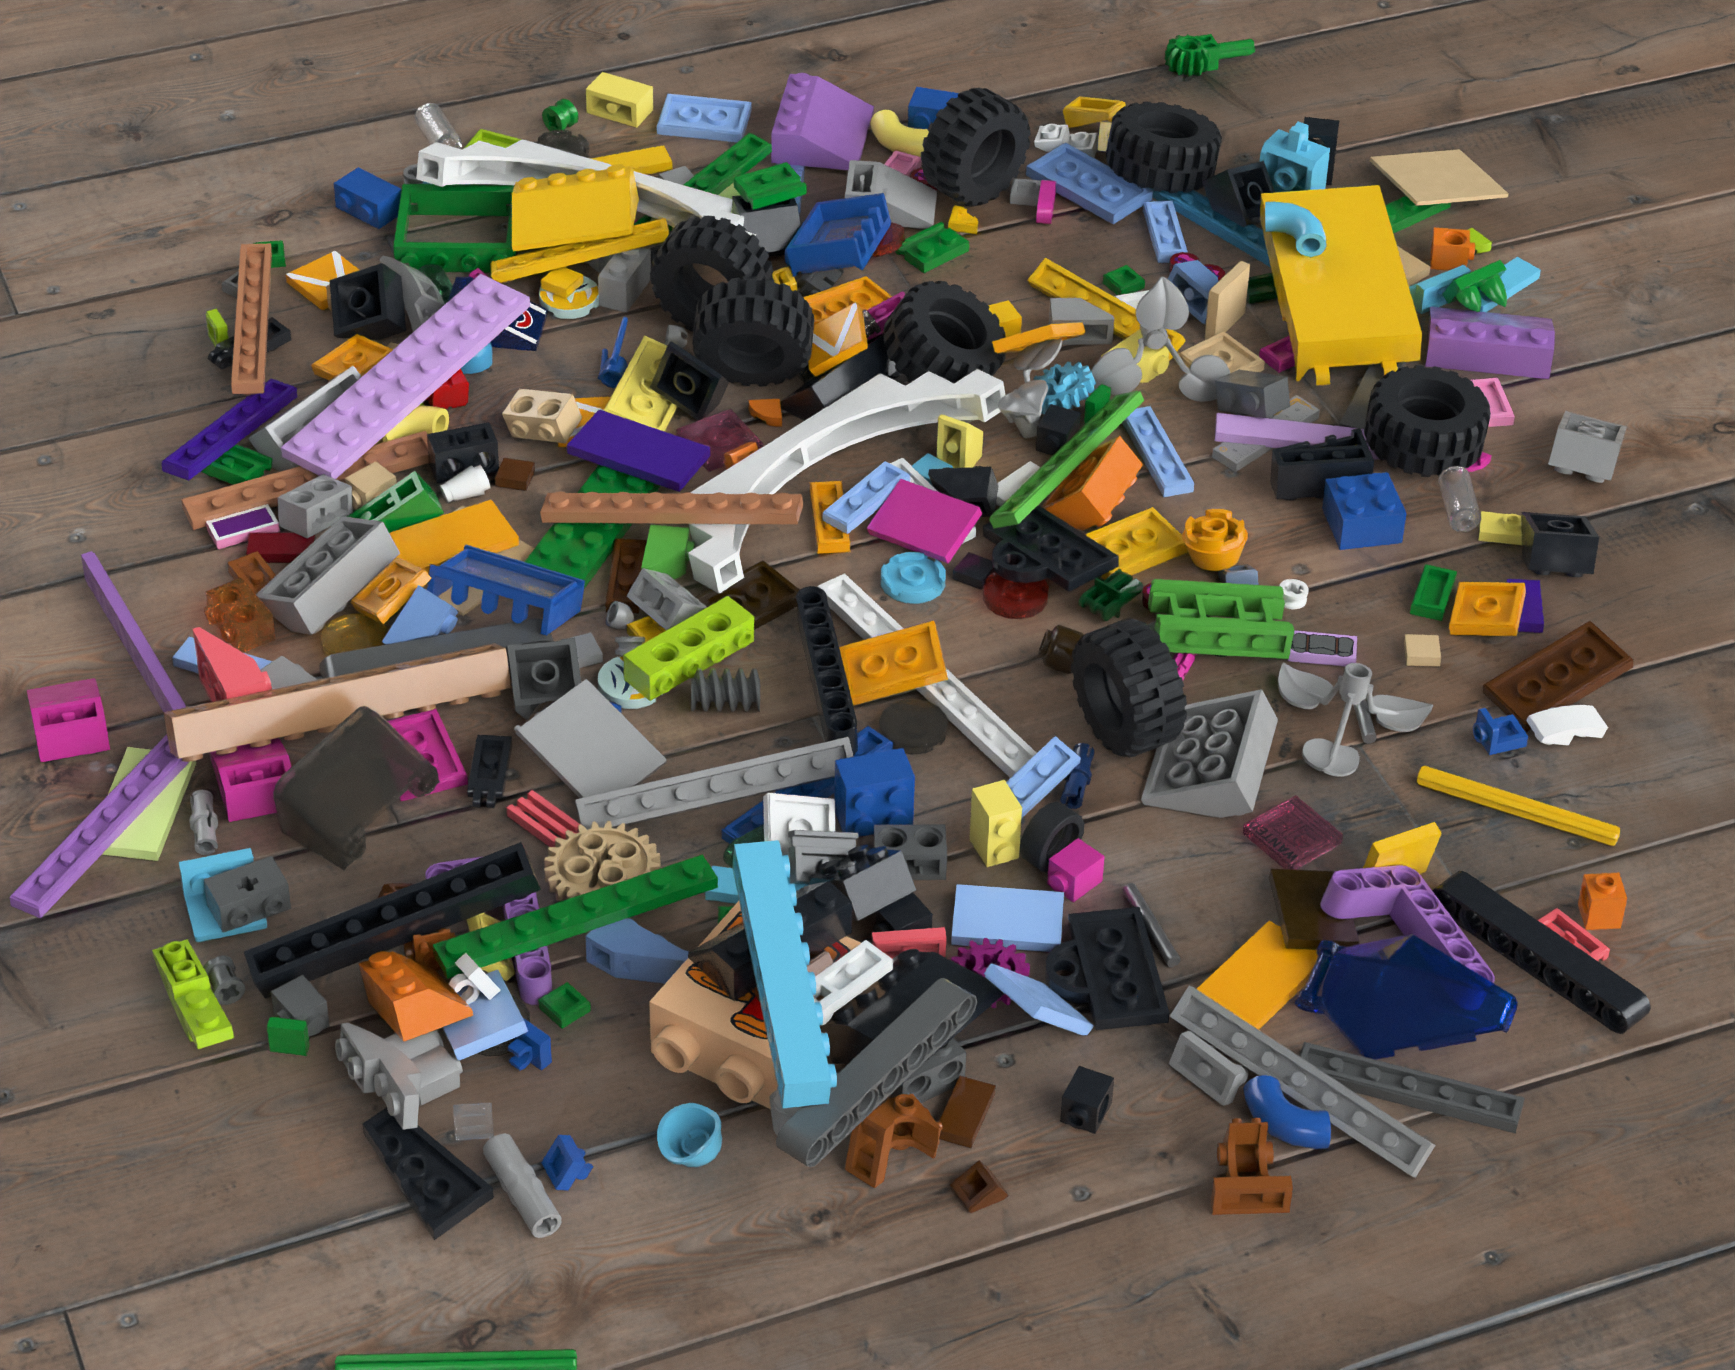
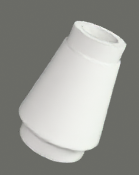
[440,465,491,503]

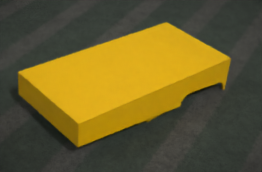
[1260,185,1422,386]

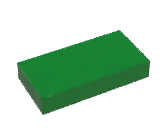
[1410,564,1457,621]

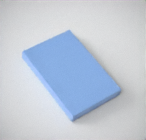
[657,94,752,142]
[951,884,1064,952]
[984,963,1094,1036]
[442,969,528,1060]

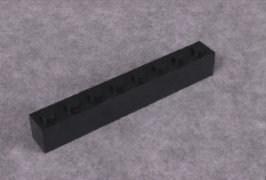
[244,842,541,999]

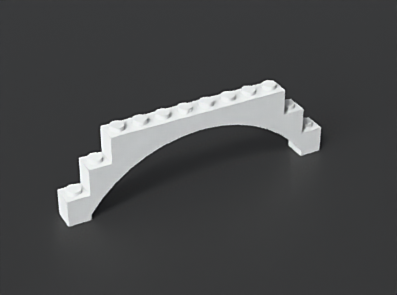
[416,139,756,236]
[688,369,1005,593]

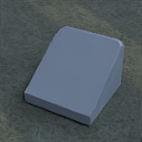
[1217,564,1259,585]

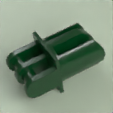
[1078,569,1143,621]

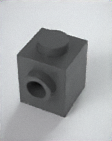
[271,975,330,1037]

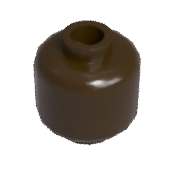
[1038,625,1084,674]

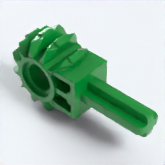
[1164,34,1255,77]

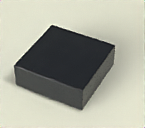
[953,552,996,590]

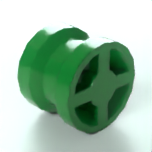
[542,99,579,134]

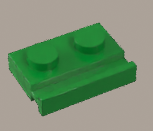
[734,162,807,210]
[896,222,969,273]
[201,444,272,485]

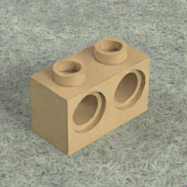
[502,388,582,443]

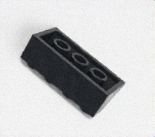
[780,332,901,421]
[688,881,852,1001]

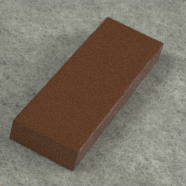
[605,538,647,614]

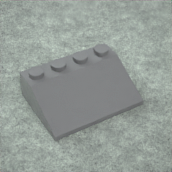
[1141,689,1278,818]

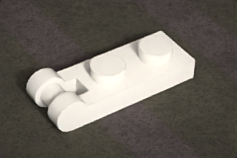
[813,940,893,1026]

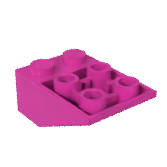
[27,678,110,762]
[209,738,299,822]

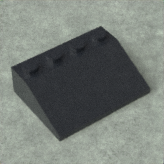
[820,949,1004,1064]

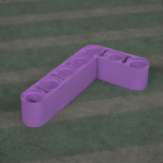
[425,857,552,1005]
[1320,865,1495,1012]

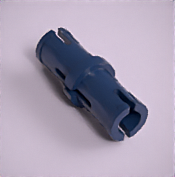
[1060,743,1095,809]

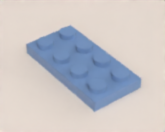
[1026,143,1153,224]

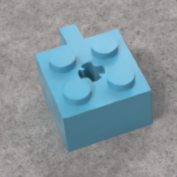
[1260,121,1330,193]

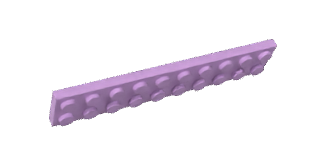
[281,274,530,479]

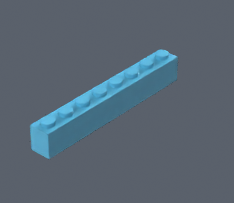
[732,840,837,1108]

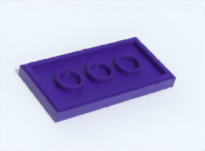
[567,410,711,492]

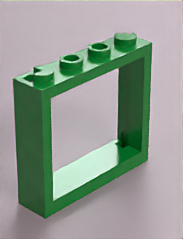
[393,184,518,273]

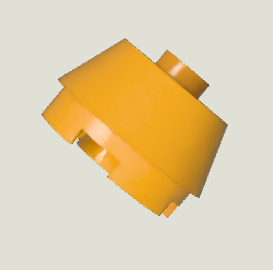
[1182,509,1248,571]

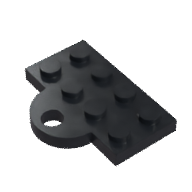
[983,505,1119,592]
[1045,907,1170,1030]

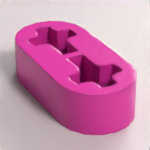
[1036,180,1056,224]

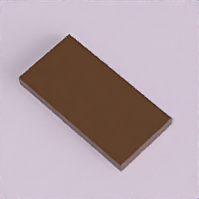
[1483,621,1633,732]

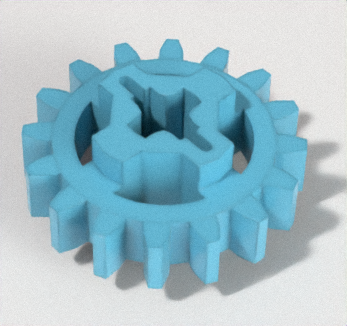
[1034,362,1096,414]

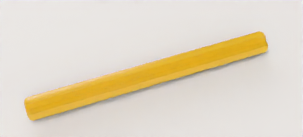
[1417,765,1620,846]

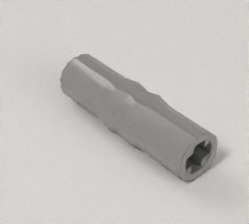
[483,1133,562,1238]

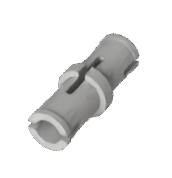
[189,789,218,855]

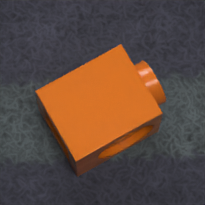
[1430,227,1475,271]
[1578,872,1627,930]

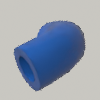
[1243,1075,1331,1149]

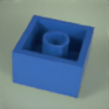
[1322,472,1406,550]
[834,748,915,837]

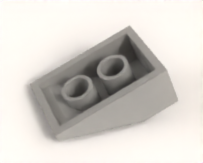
[1548,411,1627,483]

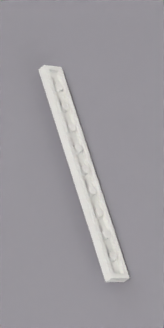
[817,573,1037,778]

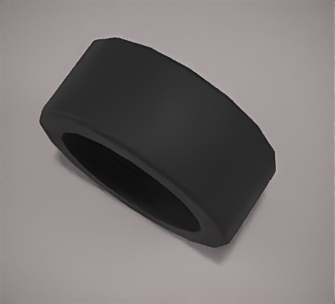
[1020,801,1085,873]

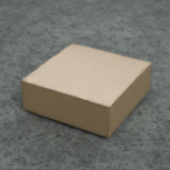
[1404,634,1441,666]

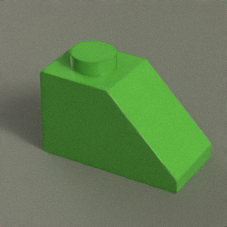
[641,525,695,580]

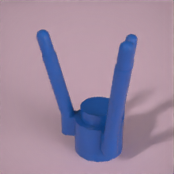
[598,317,628,388]

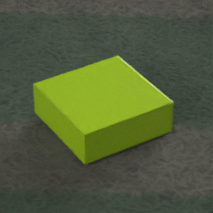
[206,308,229,347]

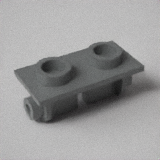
[797,268,844,296]

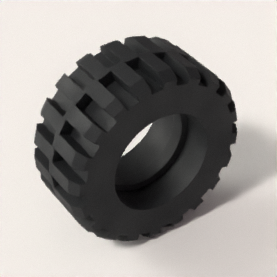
[921,88,1031,206]
[1106,101,1222,193]
[650,216,773,332]
[692,277,814,387]
[883,281,1006,383]
[1364,365,1491,477]
[1071,618,1187,758]

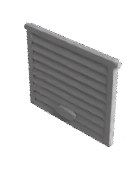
[514,679,667,798]

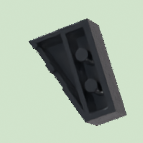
[1270,428,1374,500]

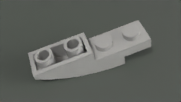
[380,255,445,332]
[335,1023,421,1130]

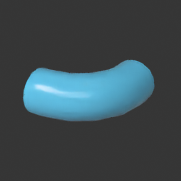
[1265,201,1326,257]

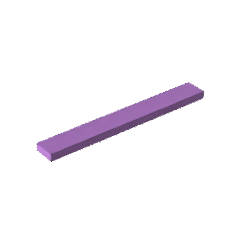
[81,551,186,712]
[9,734,189,918]

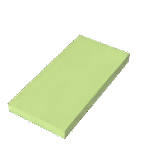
[102,747,196,861]

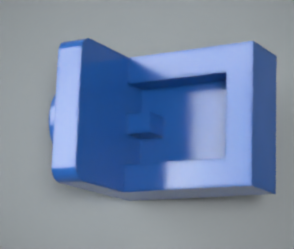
[1473,708,1528,755]

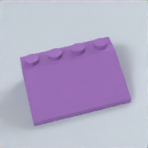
[771,73,874,170]
[1425,306,1555,379]

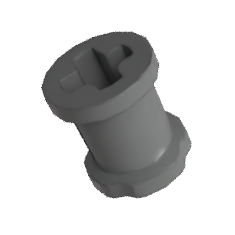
[203,956,245,1005]

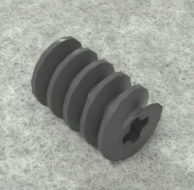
[691,668,760,712]

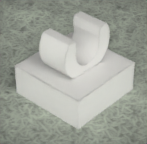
[449,953,500,1004]

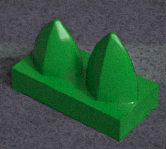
[1442,260,1507,312]

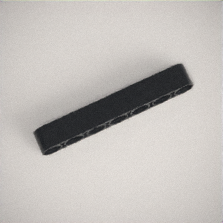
[796,586,858,755]
[1432,871,1651,1034]

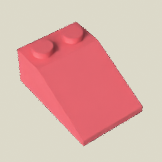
[193,627,272,702]

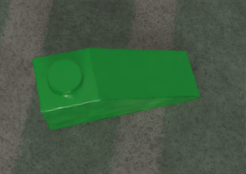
[347,471,444,533]

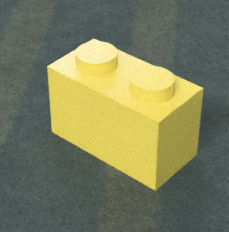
[586,72,653,128]
[970,780,1022,867]

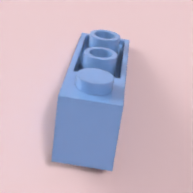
[585,918,689,984]

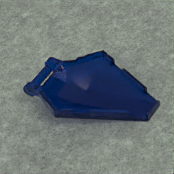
[1295,934,1518,1060]

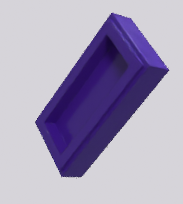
[1506,579,1544,633]

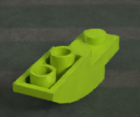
[152,939,234,1049]

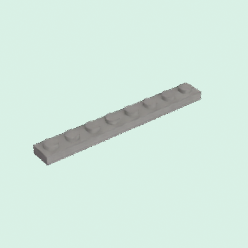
[575,737,854,830]
[1169,985,1436,1178]

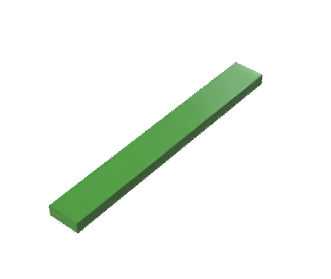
[989,391,1144,529]

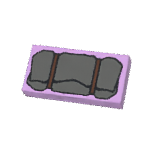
[1288,631,1357,667]

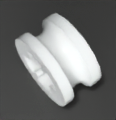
[1280,579,1309,610]

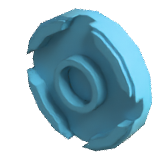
[881,552,946,604]

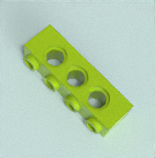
[623,596,754,701]

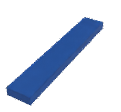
[721,726,893,847]

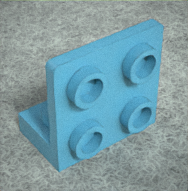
[179,848,267,942]

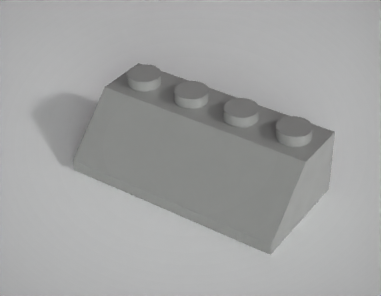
[248,365,361,472]
[253,516,400,635]

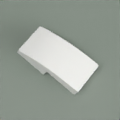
[1034,124,1098,158]
[1526,705,1608,745]

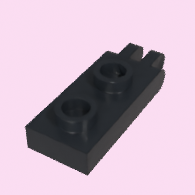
[208,317,292,369]
[467,735,512,808]

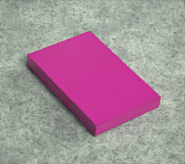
[867,479,982,564]
[370,709,468,802]

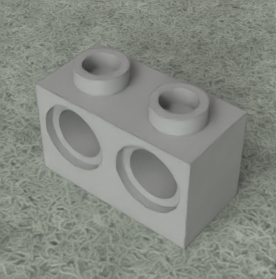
[278,474,353,538]
[627,568,707,630]

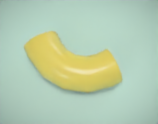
[870,110,929,157]
[375,405,449,445]

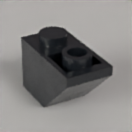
[928,466,999,518]

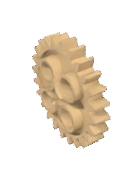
[544,821,661,901]

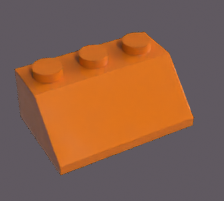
[1042,436,1143,531]
[359,951,473,1042]

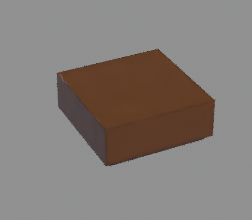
[495,458,535,491]

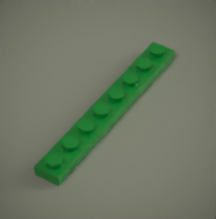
[433,854,718,979]

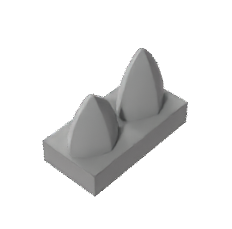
[1169,1031,1249,1106]

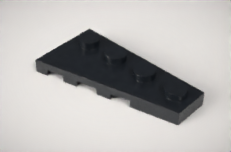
[362,1107,494,1240]

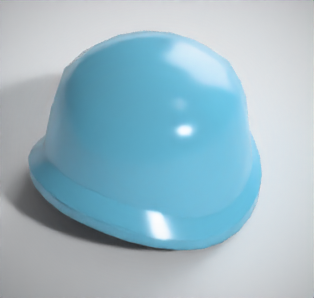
[657,1103,722,1167]

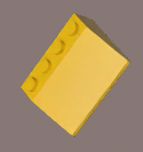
[512,164,639,252]

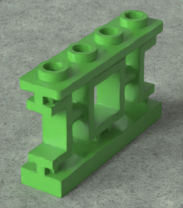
[1148,579,1294,659]

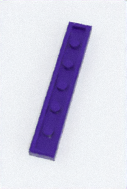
[161,379,297,481]

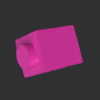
[1047,838,1105,903]

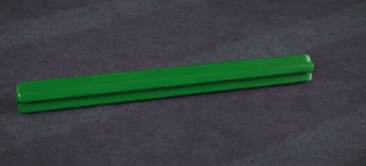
[335,1349,577,1370]

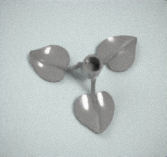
[1090,276,1230,402]
[960,339,1063,438]
[1277,662,1433,777]

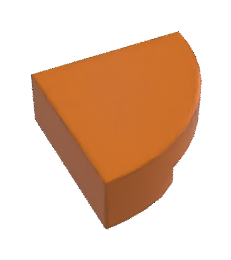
[748,399,782,427]

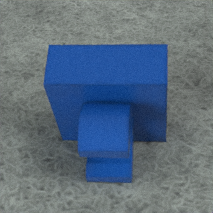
[508,1018,552,1071]
[541,1135,593,1191]

